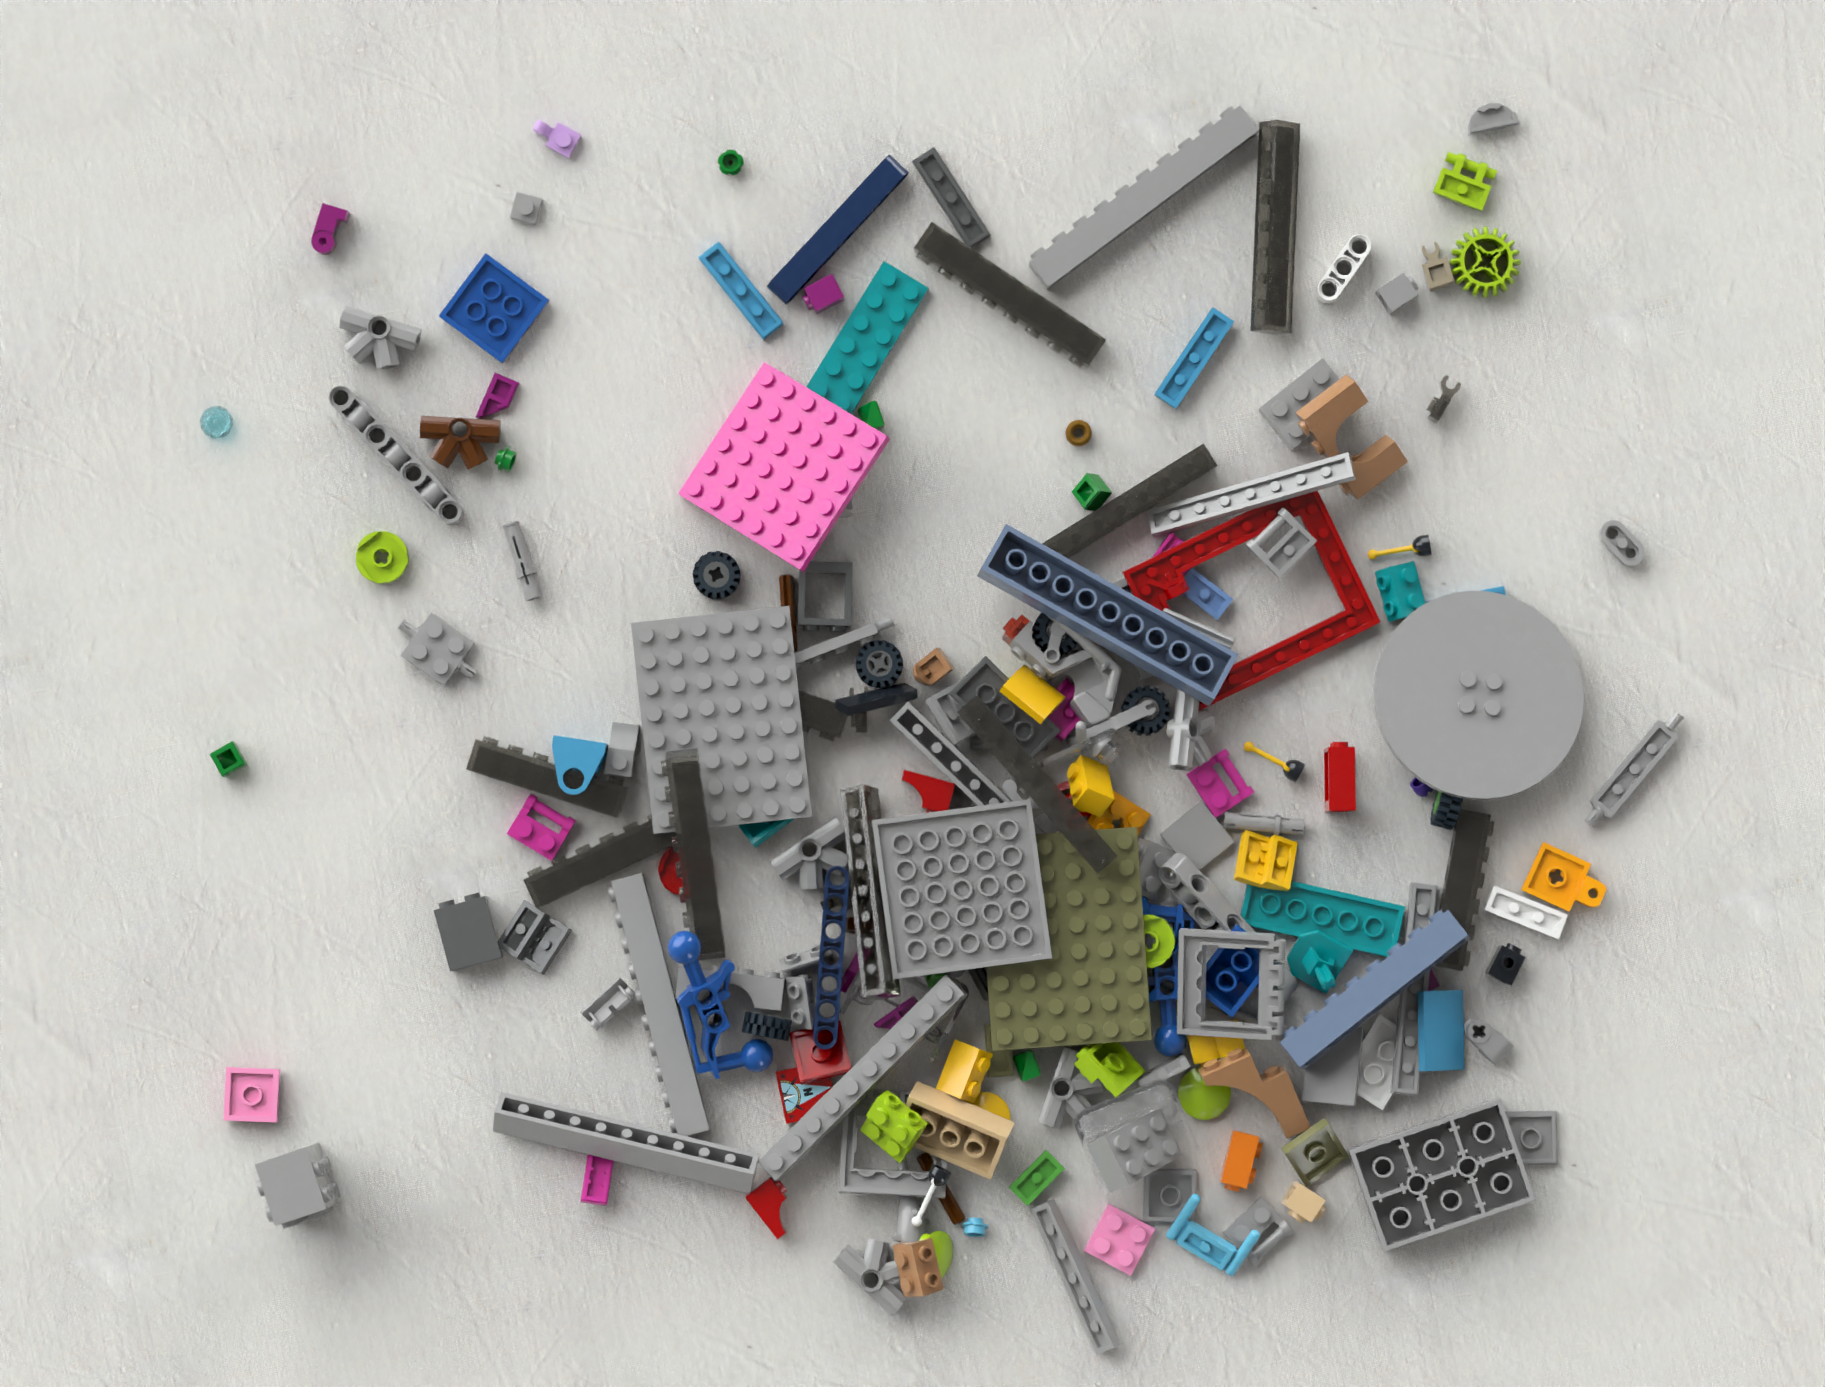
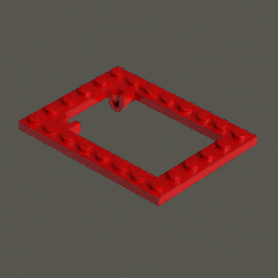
[1122,491,1381,711]

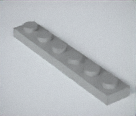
[1030,1199,1121,1354]

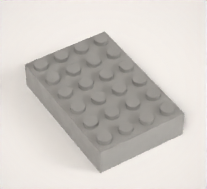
[1347,1098,1536,1252]

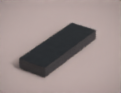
[835,683,918,716]

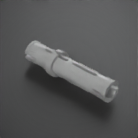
[503,521,542,601]
[1224,812,1304,836]

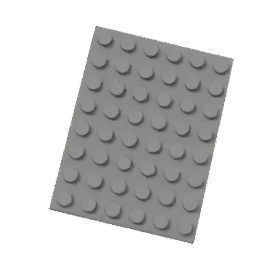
[631,606,812,834]

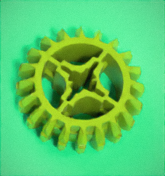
[1449,226,1521,298]

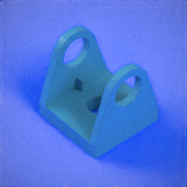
[552,735,609,796]

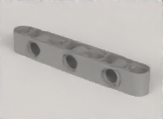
[329,385,464,525]
[1158,853,1297,1002]

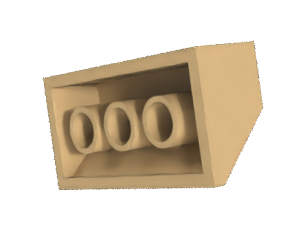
[906,1081,1015,1180]

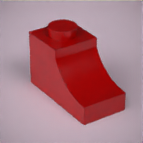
[901,770,955,813]
[745,1177,788,1240]

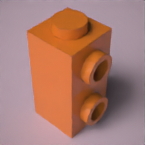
[1219,1130,1263,1192]

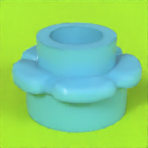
[962,1217,988,1237]

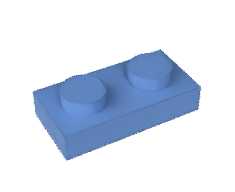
[1183,568,1233,620]

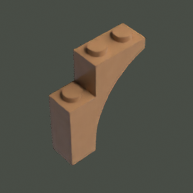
[1198,1048,1310,1138]

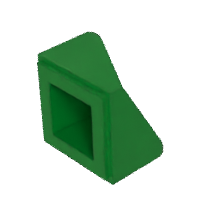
[858,400,885,430]
[1072,473,1112,511]
[209,741,248,777]
[1013,1050,1041,1082]

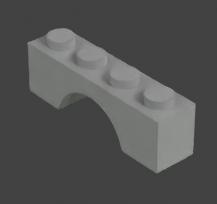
[675,964,785,1011]

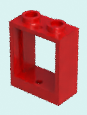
[1324,742,1356,812]

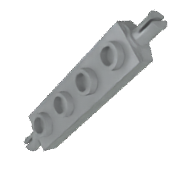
[795,616,895,671]
[1585,711,1684,827]

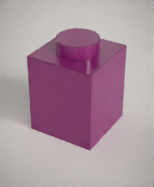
[802,274,844,314]

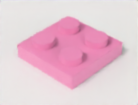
[224,1067,280,1123]
[1084,1204,1155,1276]

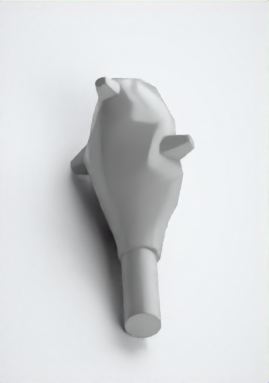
[893,1158,930,1243]

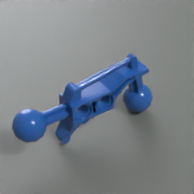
[1142,896,1195,1057]
[668,931,773,1079]

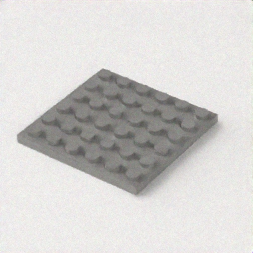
[872,799,1052,979]

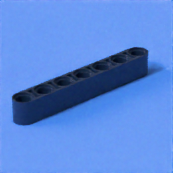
[767,155,909,305]
[813,865,850,1050]

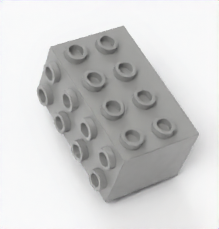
[255,1143,341,1229]

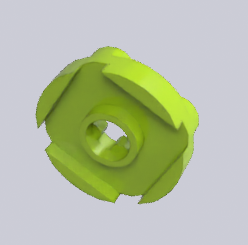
[356,531,409,584]
[1143,914,1176,968]

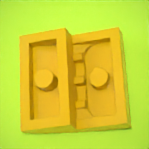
[999,664,1066,724]
[1233,830,1298,891]

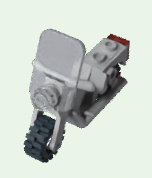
[1001,613,1171,773]

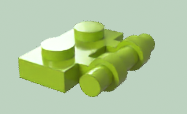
[1432,152,1497,212]

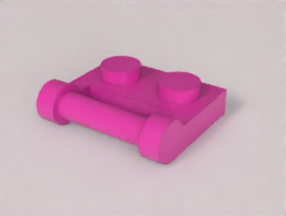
[1186,748,1254,818]
[506,793,576,861]

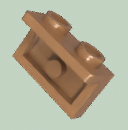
[892,1238,943,1297]

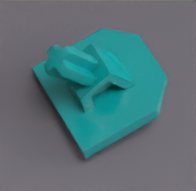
[1287,930,1353,994]

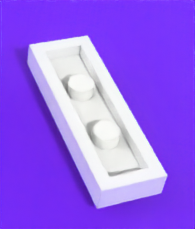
[1484,885,1568,939]

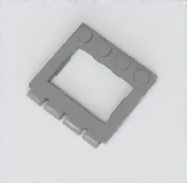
[1177,928,1285,1040]
[839,1089,947,1198]

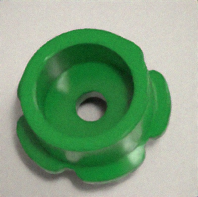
[718,150,744,175]
[495,446,517,472]

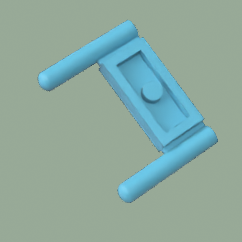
[1166,1194,1260,1276]

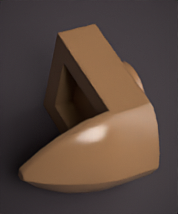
[913,647,955,686]

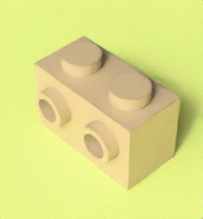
[1281,1180,1326,1223]

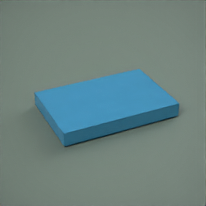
[1417,990,1465,1071]

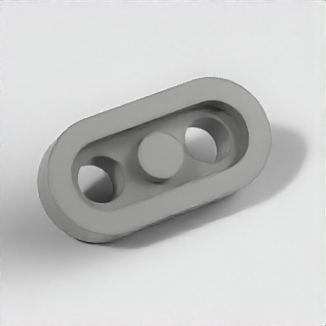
[1599,520,1645,567]

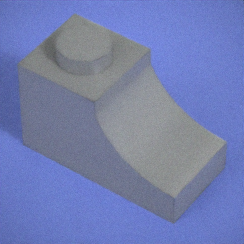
[604,722,639,778]

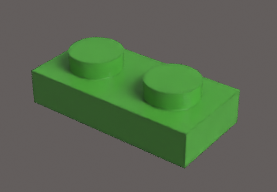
[1009,1150,1065,1206]

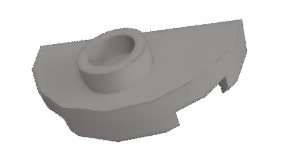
[1468,103,1520,136]

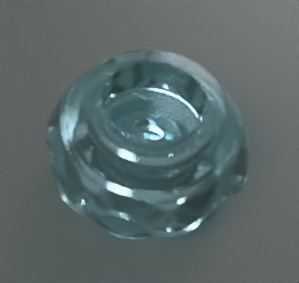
[200,406,233,439]

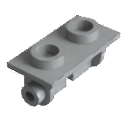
[779,945,835,982]
[785,973,815,1029]
[581,977,635,1031]

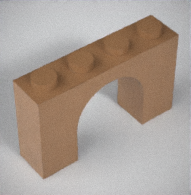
[1296,375,1408,500]

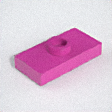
[580,1155,614,1206]

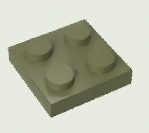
[1281,1118,1350,1187]

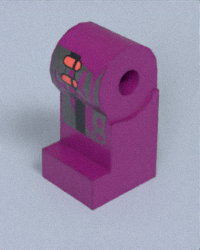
[311,203,350,255]

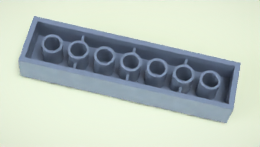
[1280,910,1470,1070]

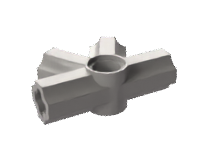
[339,306,422,370]
[1167,689,1215,771]
[770,817,850,889]
[1038,1046,1103,1129]
[833,1239,908,1316]

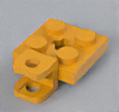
[1082,790,1151,837]
[1521,842,1607,912]

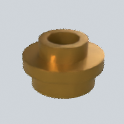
[1065,420,1092,446]

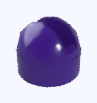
[1410,777,1433,797]

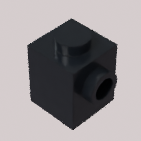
[1485,943,1526,986]

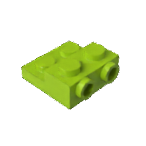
[1074,1042,1146,1098]
[860,1090,928,1163]

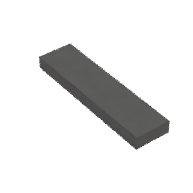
[912,147,991,250]

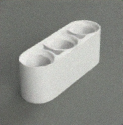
[1316,234,1371,304]

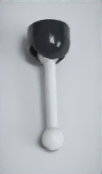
[912,1164,951,1227]

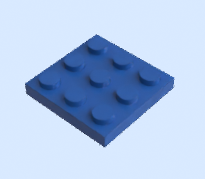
[439,253,550,364]

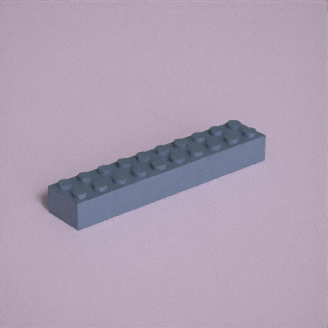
[977,524,1239,706]

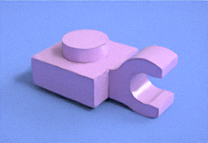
[533,119,581,159]

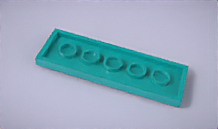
[806,261,929,414]
[1240,881,1405,957]

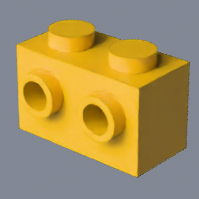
[1067,755,1114,817]
[936,1039,993,1103]

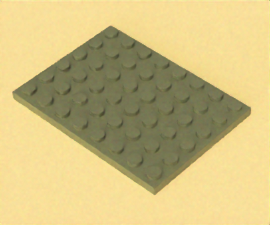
[986,827,1152,1051]

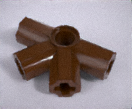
[420,415,501,470]

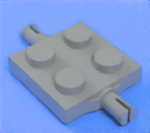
[398,612,478,686]

